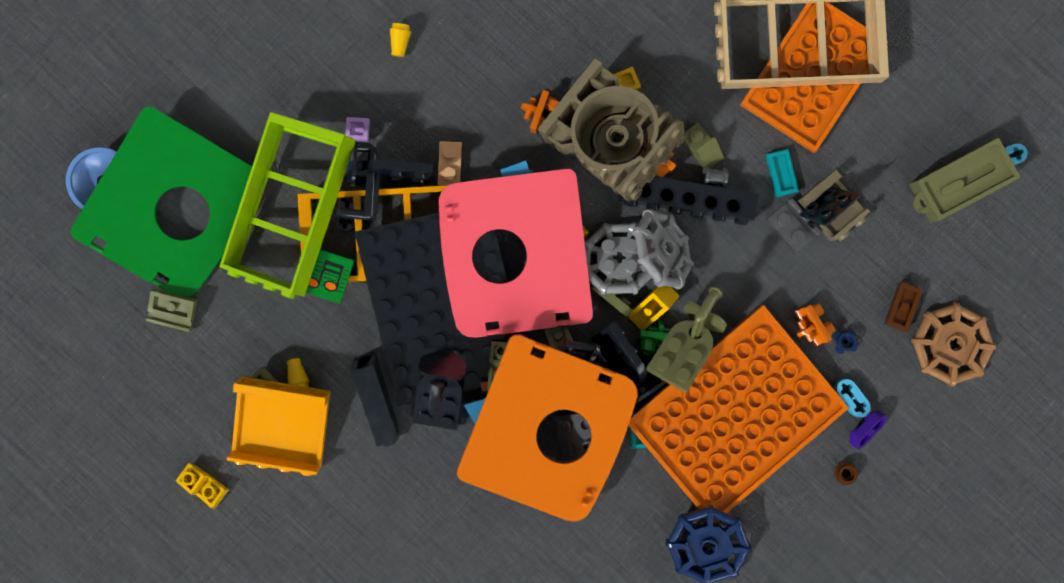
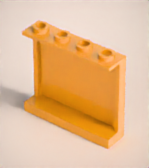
[227,376,331,476]

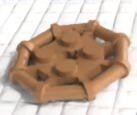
[911,302,996,387]

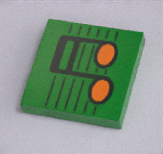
[306,249,355,304]

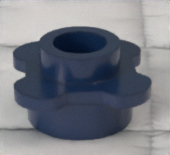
[833,330,858,354]

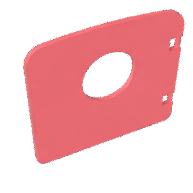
[439,169,593,338]

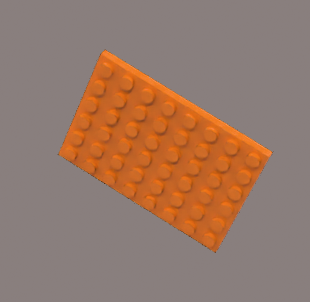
[628,305,849,523]

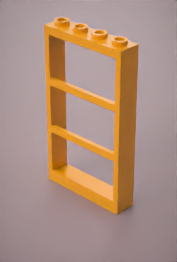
[297,185,448,282]

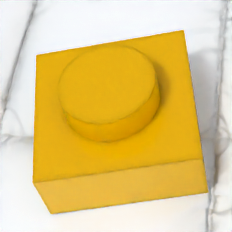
[614,67,641,90]

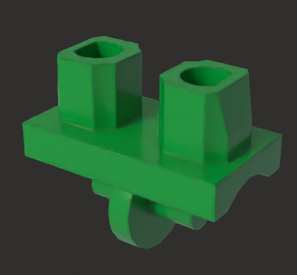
[637,320,671,356]

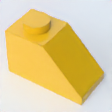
[628,286,680,330]

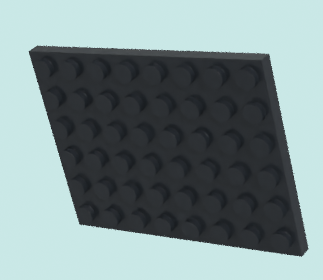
[354,212,519,407]

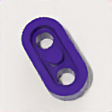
[849,410,888,450]

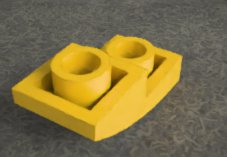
[176,463,229,508]

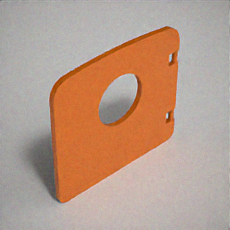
[457,335,637,522]

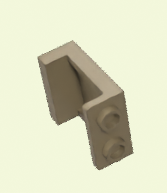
[796,170,871,242]

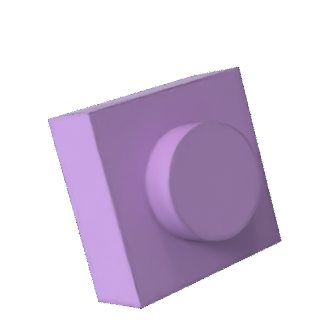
[345,117,370,142]

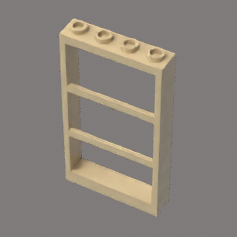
[714,0,889,89]

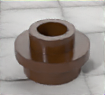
[834,462,858,485]

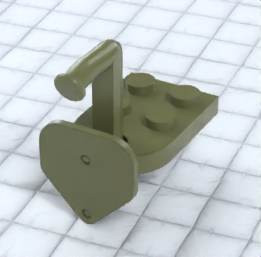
[646,287,727,394]

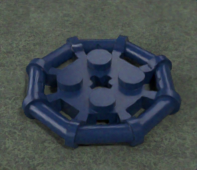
[665,505,752,583]

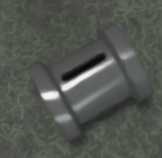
[701,166,729,188]

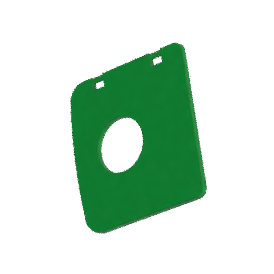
[70,107,252,297]

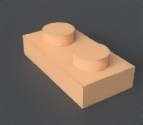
[438,141,462,186]

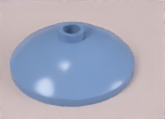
[66,148,117,209]

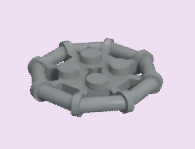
[632,209,694,289]
[584,221,658,296]

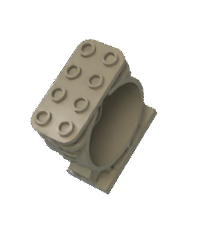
[538,58,685,202]

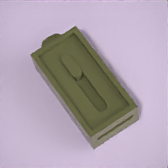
[909,138,1021,223]

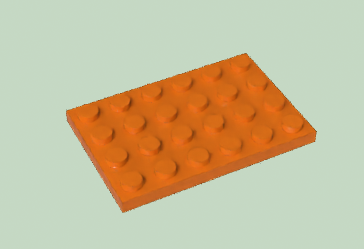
[740,2,888,153]

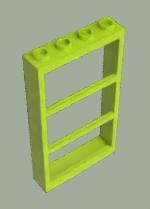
[219,112,356,299]

